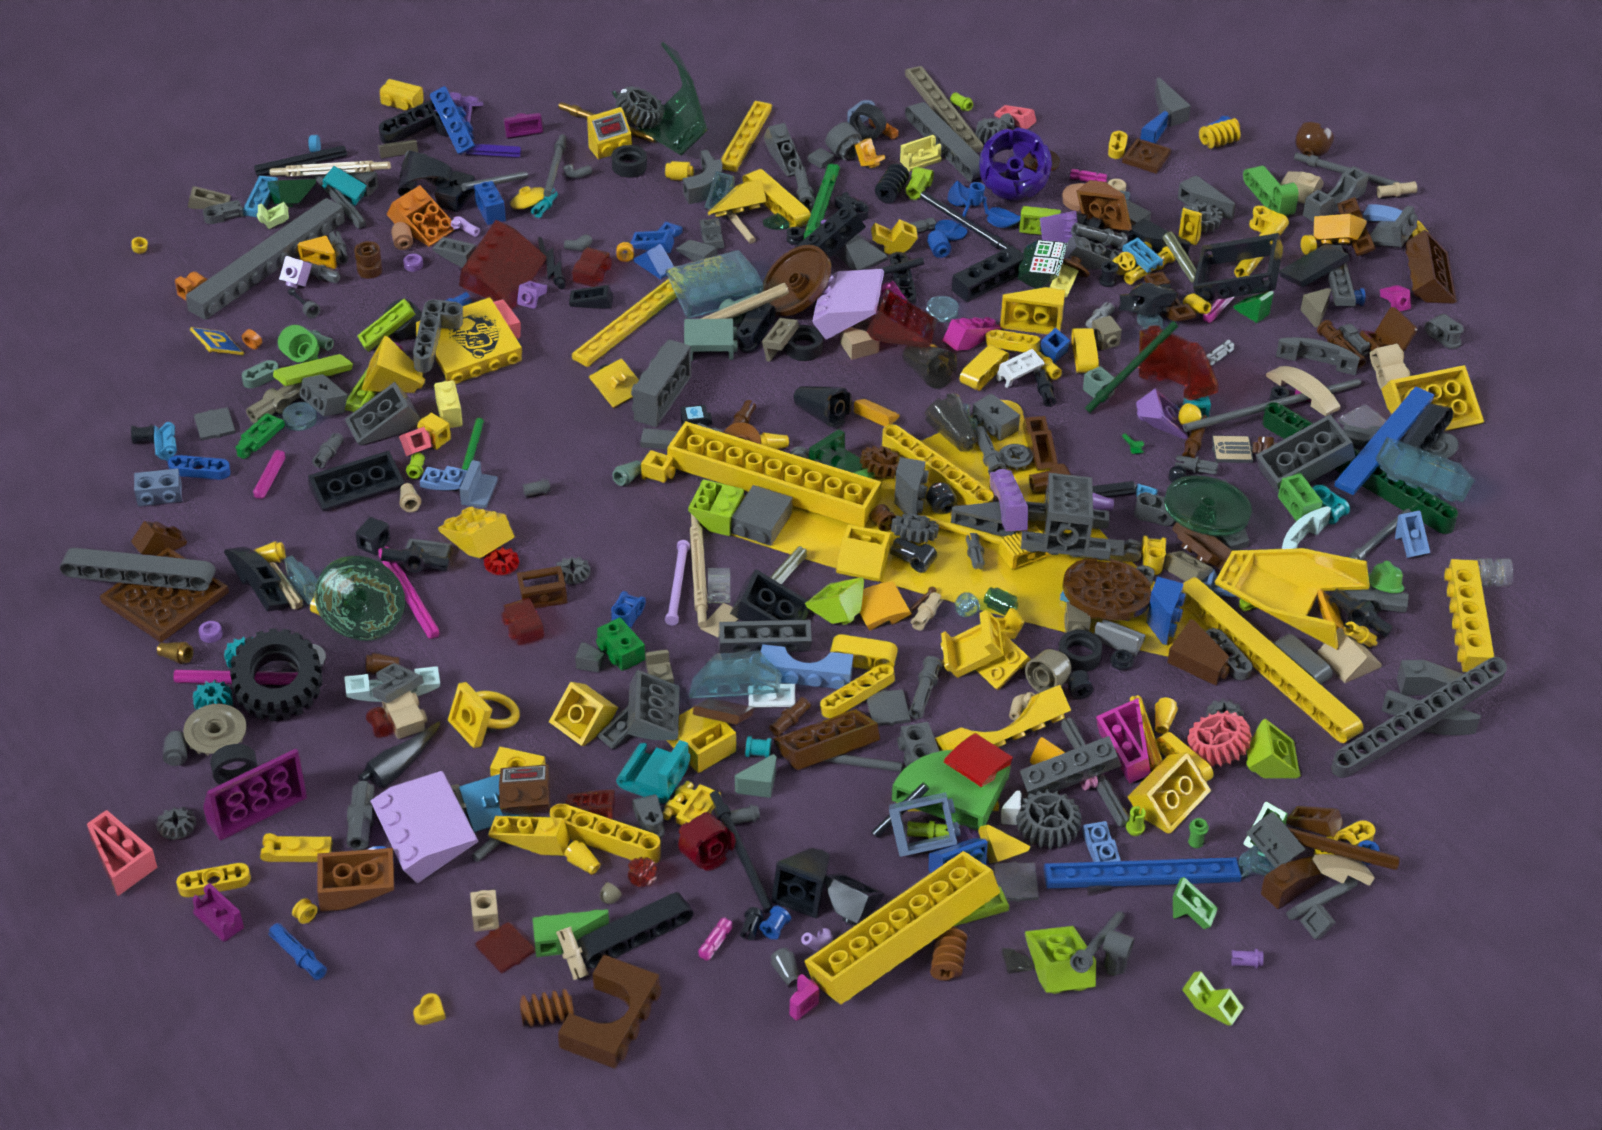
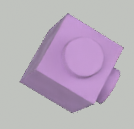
[280,256,312,288]

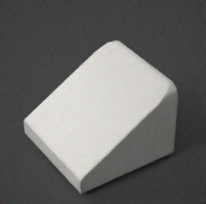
[1001,791,1021,825]

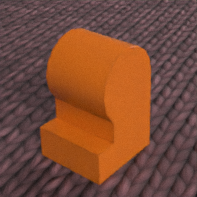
[175,271,208,300]

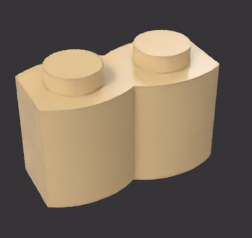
[1370,344,1410,391]
[382,691,427,739]

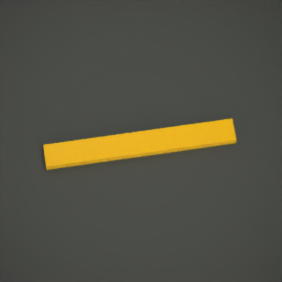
[572,273,691,367]

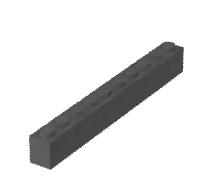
[185,198,345,320]

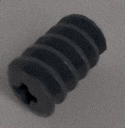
[875,163,909,204]

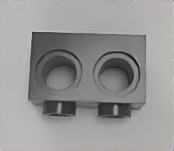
[897,722,939,767]

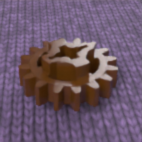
[860,446,904,478]

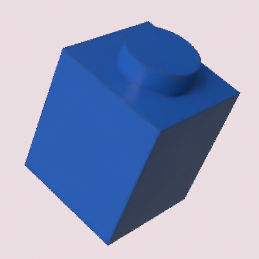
[1039,328,1070,364]

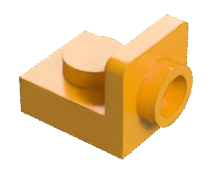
[855,138,885,168]

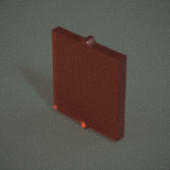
[475,922,535,974]

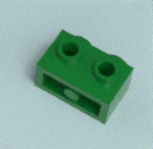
[596,617,645,671]

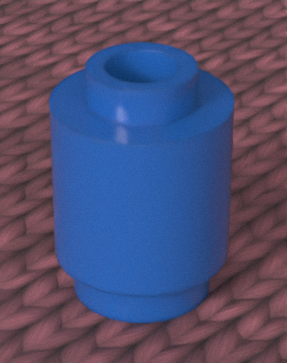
[927,230,951,258]

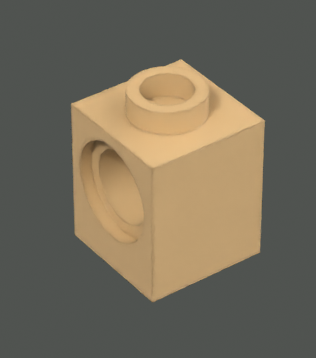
[470,890,499,932]

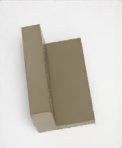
[762,318,799,361]

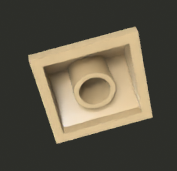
[1317,627,1382,683]

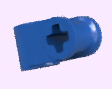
[611,591,646,629]

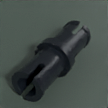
[1034,370,1056,407]

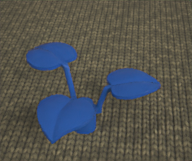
[935,181,1021,240]

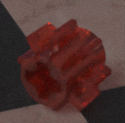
[627,857,657,887]

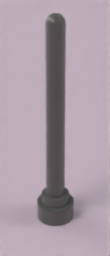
[1070,911,1125,973]

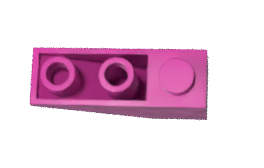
[942,317,1002,351]

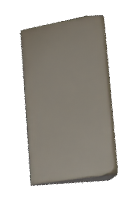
[378,139,418,158]
[1164,551,1213,581]

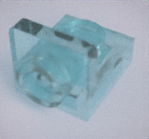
[1137,314,1163,339]
[1238,845,1275,878]

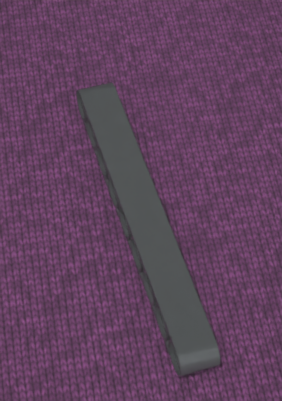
[1331,657,1507,778]

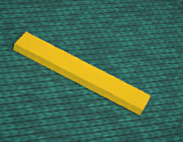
[721,101,772,172]

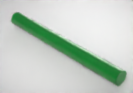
[462,418,484,471]

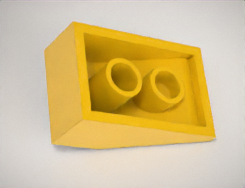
[1000,287,1066,334]

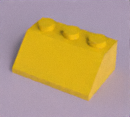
[1128,752,1211,833]

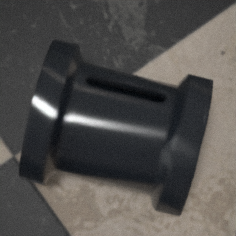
[1099,261,1118,287]
[131,424,155,444]

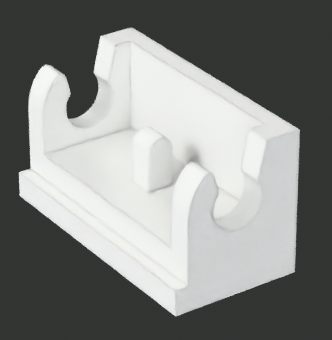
[996,349,1044,388]

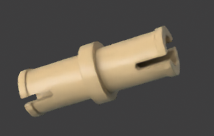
[1377,181,1417,198]
[911,592,943,630]
[556,926,589,980]

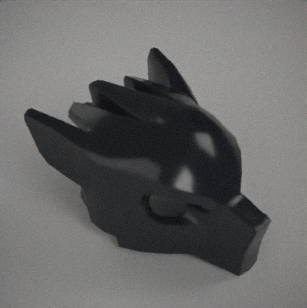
[1119,283,1177,316]

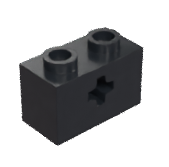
[435,170,475,212]

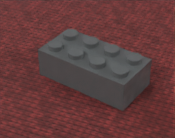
[631,339,691,427]
[1256,414,1355,494]

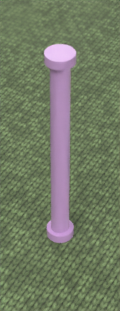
[665,540,690,625]

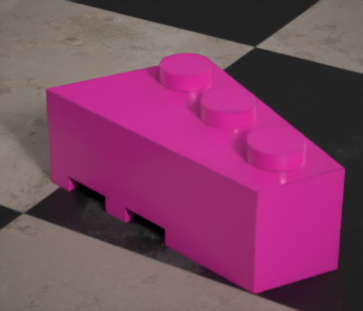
[1096,698,1151,784]

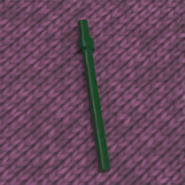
[1085,321,1179,414]

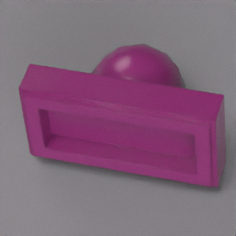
[504,113,543,138]

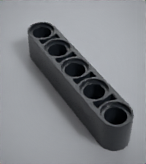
[1383,404,1453,478]
[576,892,694,969]

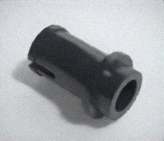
[740,907,764,941]

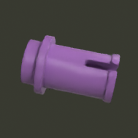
[1231,949,1263,969]

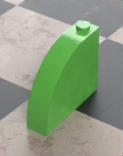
[892,750,1010,831]

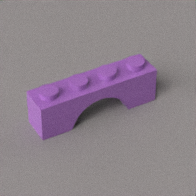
[990,469,1028,532]

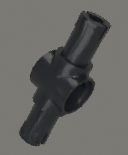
[380,546,449,573]
[1329,588,1394,638]

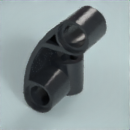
[397,151,453,197]

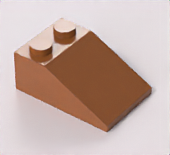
[1076,180,1132,231]
[317,848,394,911]

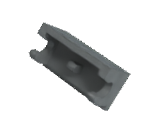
[1246,812,1305,868]

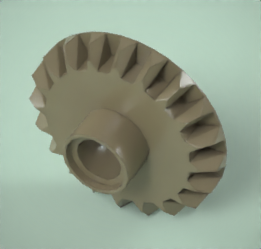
[183,704,247,756]

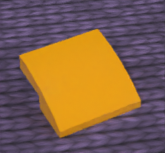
[859,581,911,631]

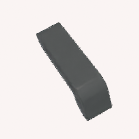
[413,299,463,373]

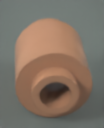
[391,222,413,250]

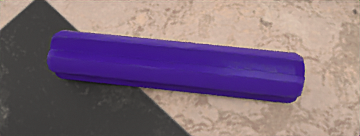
[466,144,521,158]

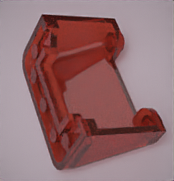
[1139,325,1219,400]

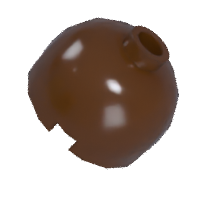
[1295,122,1334,157]

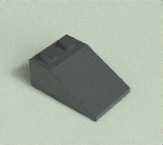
[345,382,421,445]

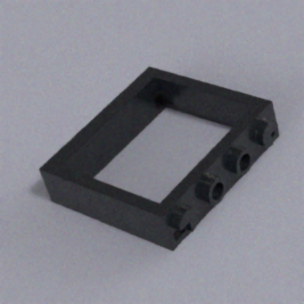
[1193,233,1283,301]

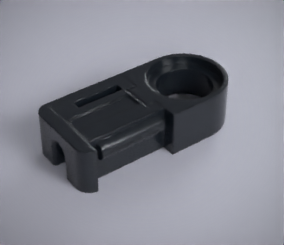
[835,192,869,221]

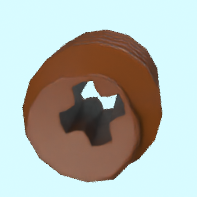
[930,926,968,981]
[520,989,574,1028]

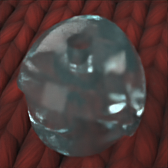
[955,592,980,617]

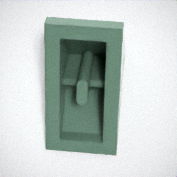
[735,754,776,798]

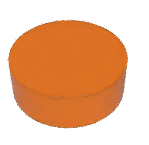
[242,329,262,349]

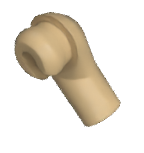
[1009,692,1035,720]

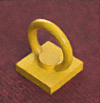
[448,682,520,748]

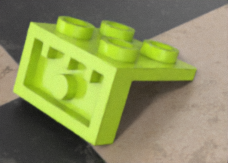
[1019,206,1061,235]

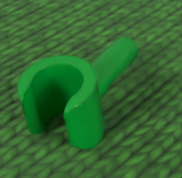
[1122,433,1144,454]

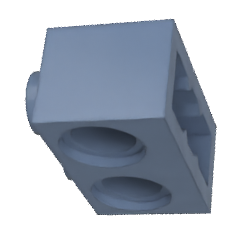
[134,469,182,506]

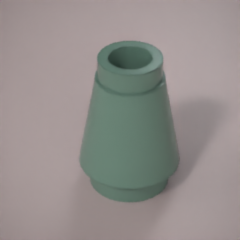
[612,460,641,486]

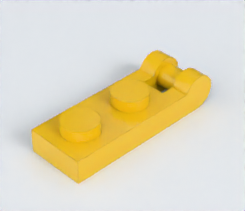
[260,833,333,862]

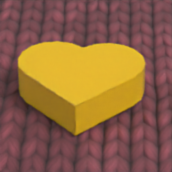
[413,993,446,1025]

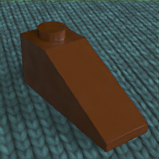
[1261,856,1326,909]

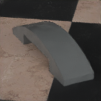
[1276,337,1360,375]

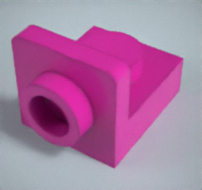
[1380,285,1411,311]
[789,974,819,1021]

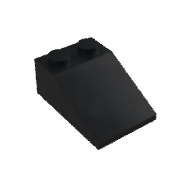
[730,569,810,621]

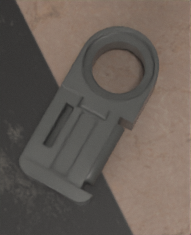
[203,200,244,224]
[1338,323,1370,357]

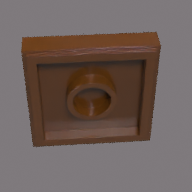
[1122,138,1171,174]

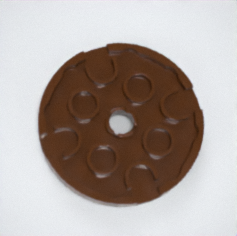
[1062,558,1151,621]

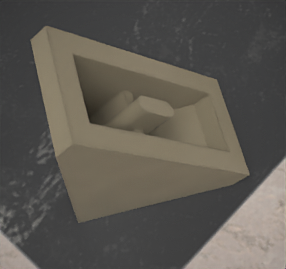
[1301,288,1332,328]

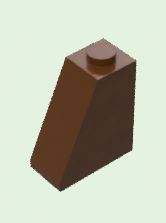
[1167,619,1230,686]

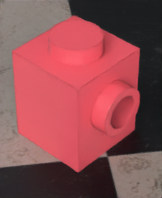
[399,427,432,456]

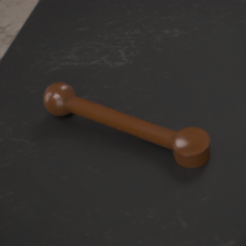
[907,586,937,618]

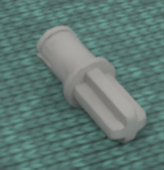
[1085,302,1115,328]

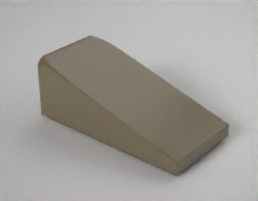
[188,186,231,209]

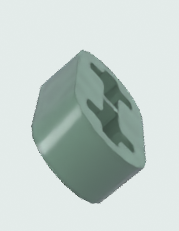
[242,360,279,388]

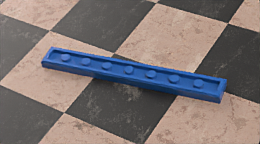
[1334,386,1434,495]
[1043,857,1242,889]

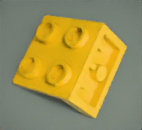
[975,632,1031,690]

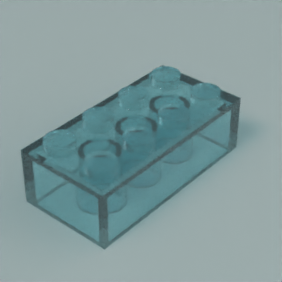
[1375,437,1475,502]

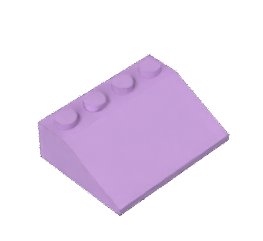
[812,269,884,339]
[371,771,479,883]

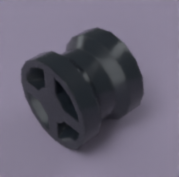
[1067,670,1094,699]

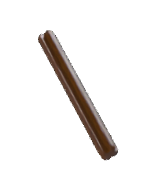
[1287,827,1400,870]

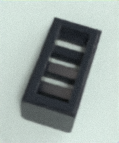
[569,285,613,309]

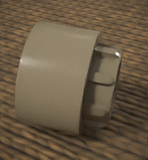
[1025,649,1071,693]

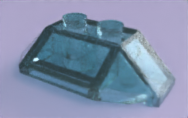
[689,651,782,698]

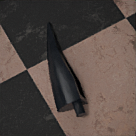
[358,721,441,789]

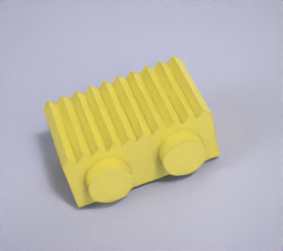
[434,381,463,428]

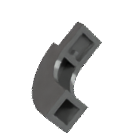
[683,150,722,204]

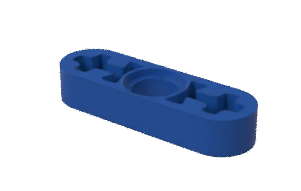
[168,455,231,480]

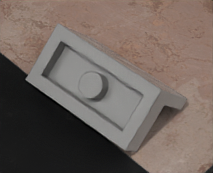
[1095,619,1145,657]

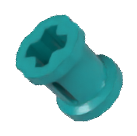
[745,736,772,758]

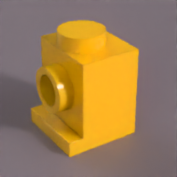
[417,412,451,450]
[641,450,676,483]

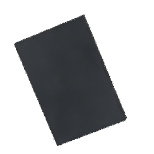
[1279,244,1350,287]

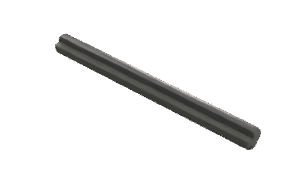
[309,162,366,229]
[1061,717,1130,827]

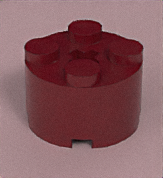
[678,812,735,871]

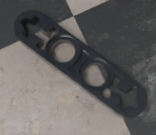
[890,252,916,308]

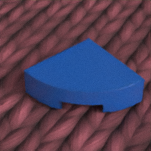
[658,222,683,238]

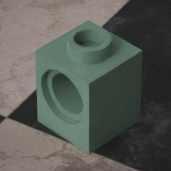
[1083,366,1115,398]

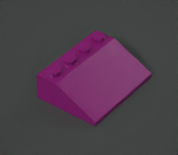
[203,749,307,841]

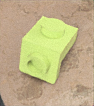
[257,202,289,229]

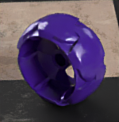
[979,128,1052,201]

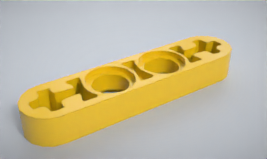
[820,664,895,718]

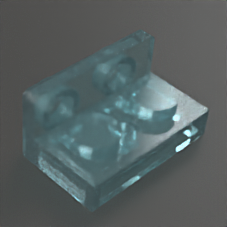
[284,555,319,604]

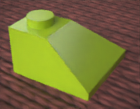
[805,577,864,625]
[1246,719,1300,778]

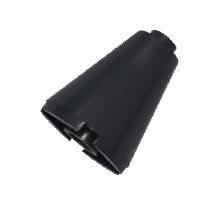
[793,386,852,428]

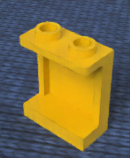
[940,610,1004,678]

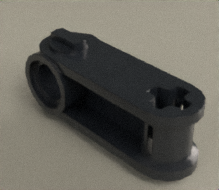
[737,303,776,353]

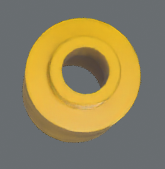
[665,161,694,181]

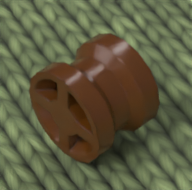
[870,504,896,531]

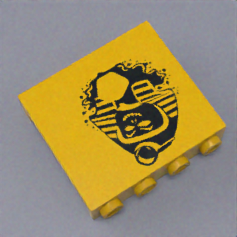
[416,298,522,384]

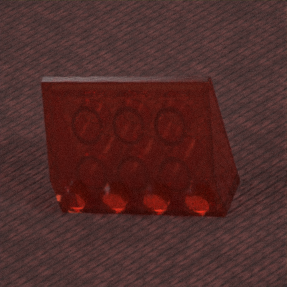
[459,220,547,310]
[866,288,937,347]

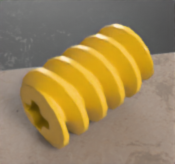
[1199,118,1241,149]

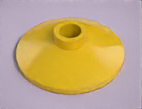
[510,186,544,209]

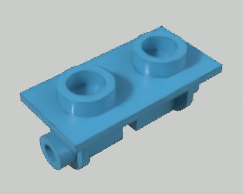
[153,422,177,461]

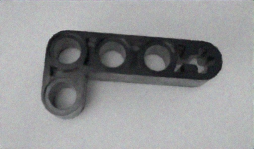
[379,100,449,144]

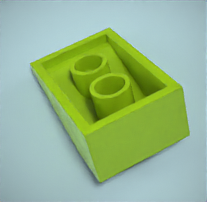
[1025,926,1096,994]

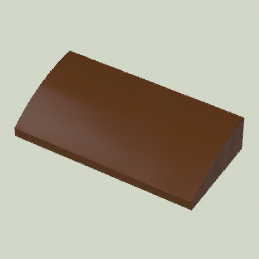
[773,709,880,770]

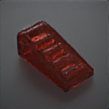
[566,790,616,819]

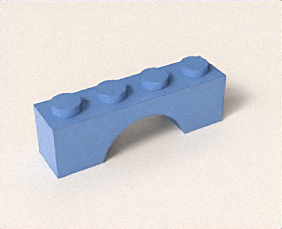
[758,644,853,689]

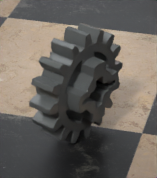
[1180,201,1223,233]
[891,513,939,543]

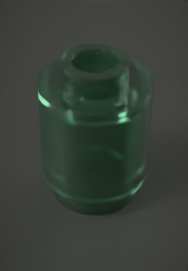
[983,587,1019,615]

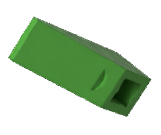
[533,909,609,957]

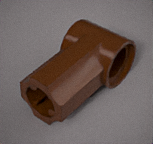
[1029,463,1071,493]

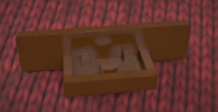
[1172,513,1232,570]

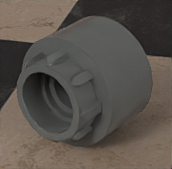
[825,122,862,160]

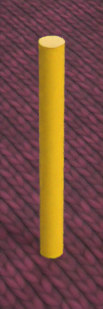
[925,515,1004,545]

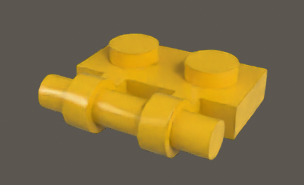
[662,781,721,825]

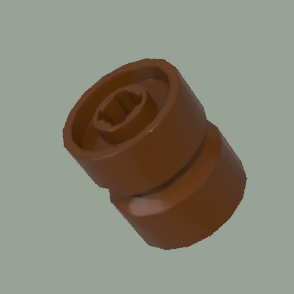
[354,241,383,279]

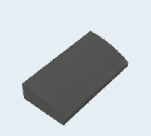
[627,670,679,740]

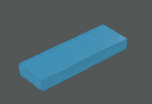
[243,176,278,217]

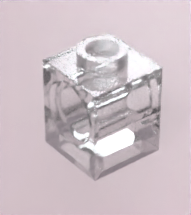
[708,568,730,603]

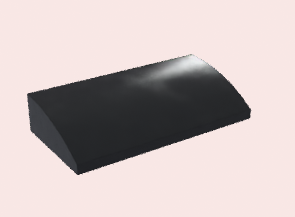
[308,450,405,511]

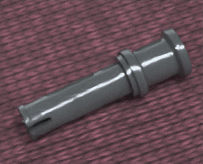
[794,166,815,210]
[1071,222,1127,250]
[973,426,1007,476]
[909,656,943,719]

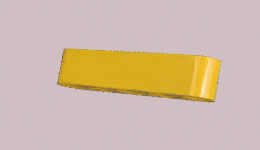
[742,169,811,227]
[550,803,661,865]

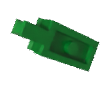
[236,413,285,459]

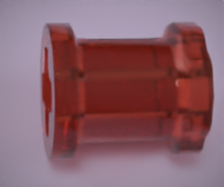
[366,707,393,738]

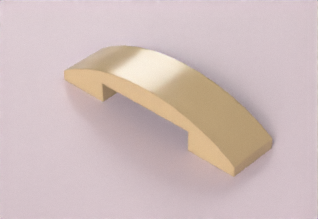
[1266,366,1340,416]

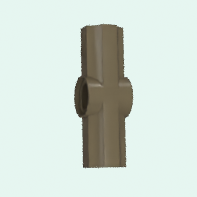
[246,383,302,424]

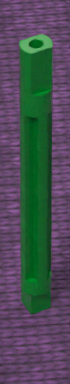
[804,164,840,239]

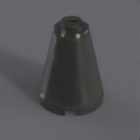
[903,343,958,389]
[925,393,977,452]

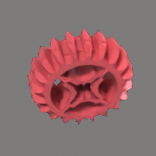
[1187,710,1252,767]

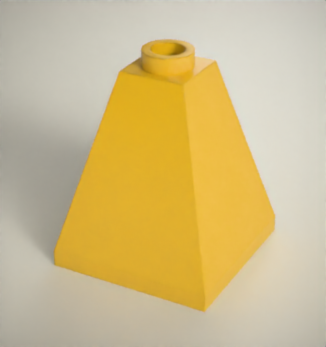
[362,336,425,393]

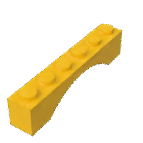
[935,685,1071,751]

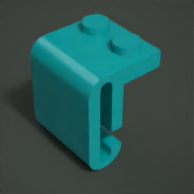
[616,740,691,803]

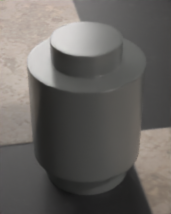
[163,731,188,766]

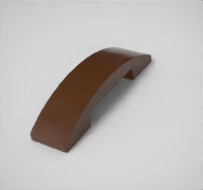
[1337,197,1376,256]
[1144,272,1196,321]

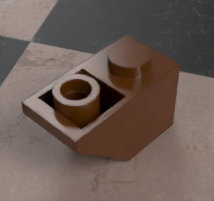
[131,520,188,556]

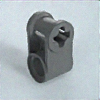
[1425,314,1464,349]
[1134,492,1178,526]
[632,794,665,839]

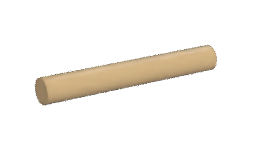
[727,210,756,244]

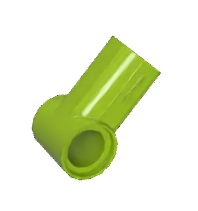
[906,166,934,200]

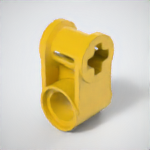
[1141,536,1166,575]

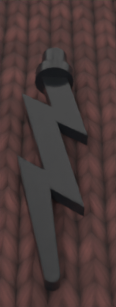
[538,236,566,289]

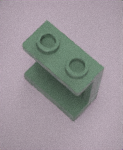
[684,319,737,361]

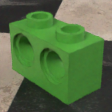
[1278,473,1323,522]

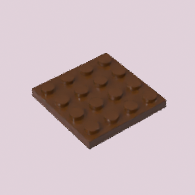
[99,548,229,643]

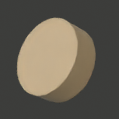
[1108,179,1126,194]

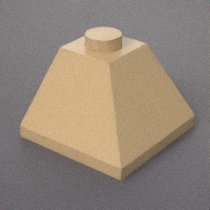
[1280,171,1324,204]

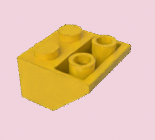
[836,524,891,582]

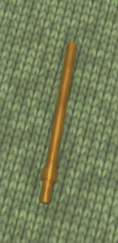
[558,102,657,143]

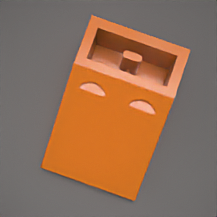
[387,185,456,247]

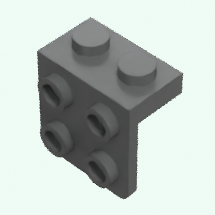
[1370,206,1418,247]

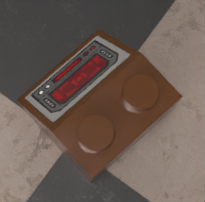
[499,764,551,816]

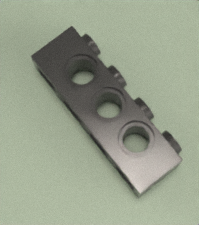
[718,620,812,653]
[1020,736,1121,795]

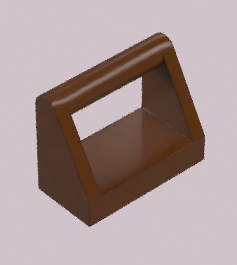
[517,566,568,611]

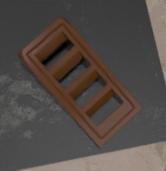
[1286,806,1343,837]

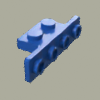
[430,86,475,155]

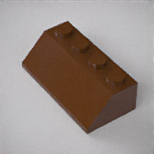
[1406,230,1457,304]

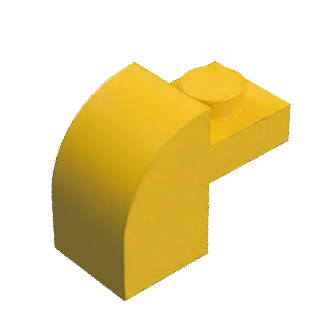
[871,219,918,254]

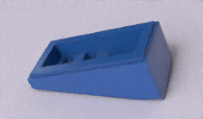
[1140,111,1168,144]
[630,230,674,253]

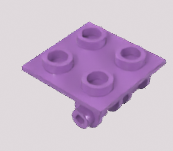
[1040,211,1078,255]

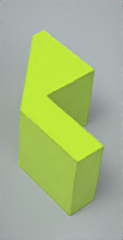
[1182,971,1244,1026]

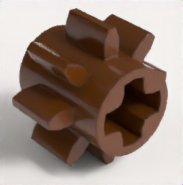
[1252,437,1277,454]

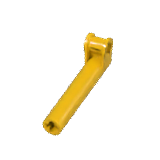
[1234,206,1289,277]

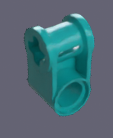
[1313,485,1350,525]

